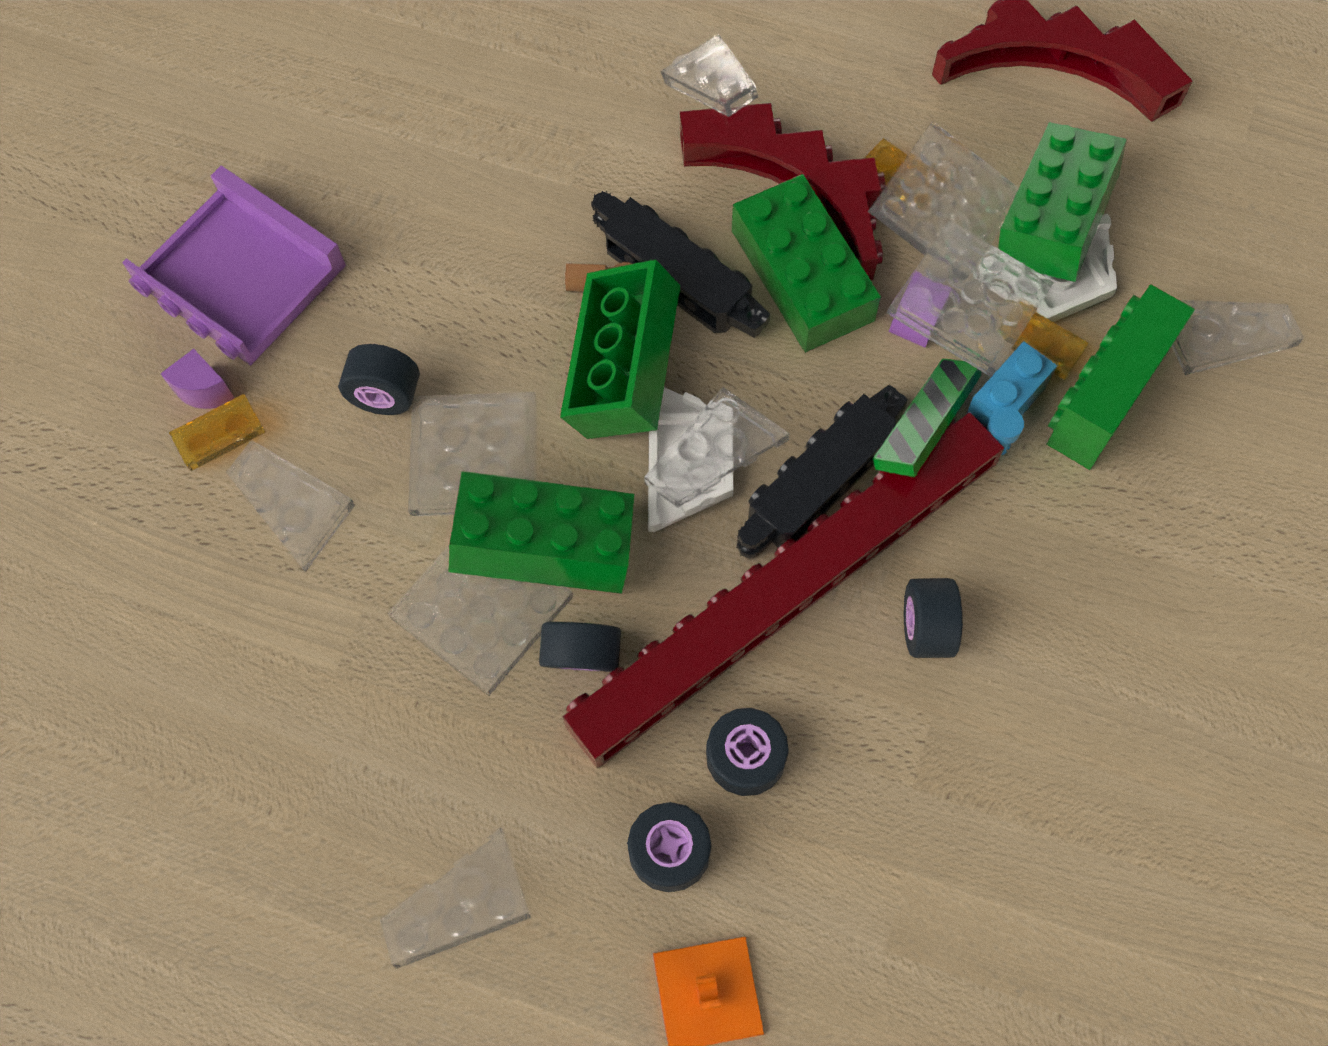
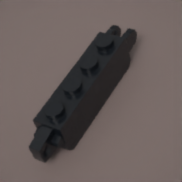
[591,191,770,338]
[736,384,908,560]

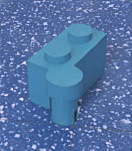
[966,341,1058,455]

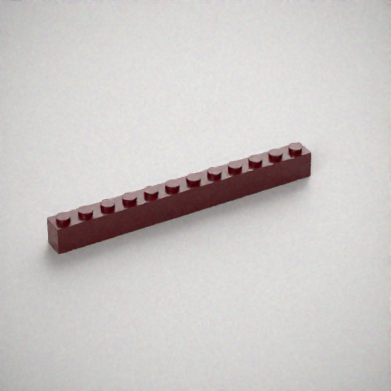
[562,412,1004,769]

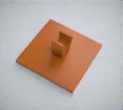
[653,936,764,1046]

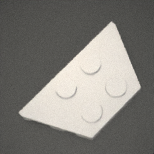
[972,213,1117,326]
[648,387,733,532]

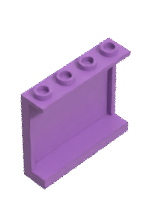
[122,166,346,366]

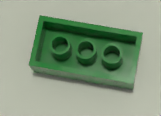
[996,122,1127,282]
[731,174,881,353]
[560,259,680,439]
[1046,284,1195,470]
[448,471,635,594]

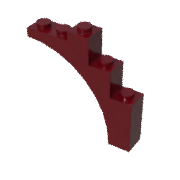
[932,0,1193,122]
[680,103,886,280]

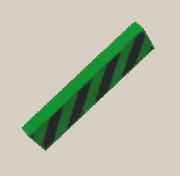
[873,358,982,477]

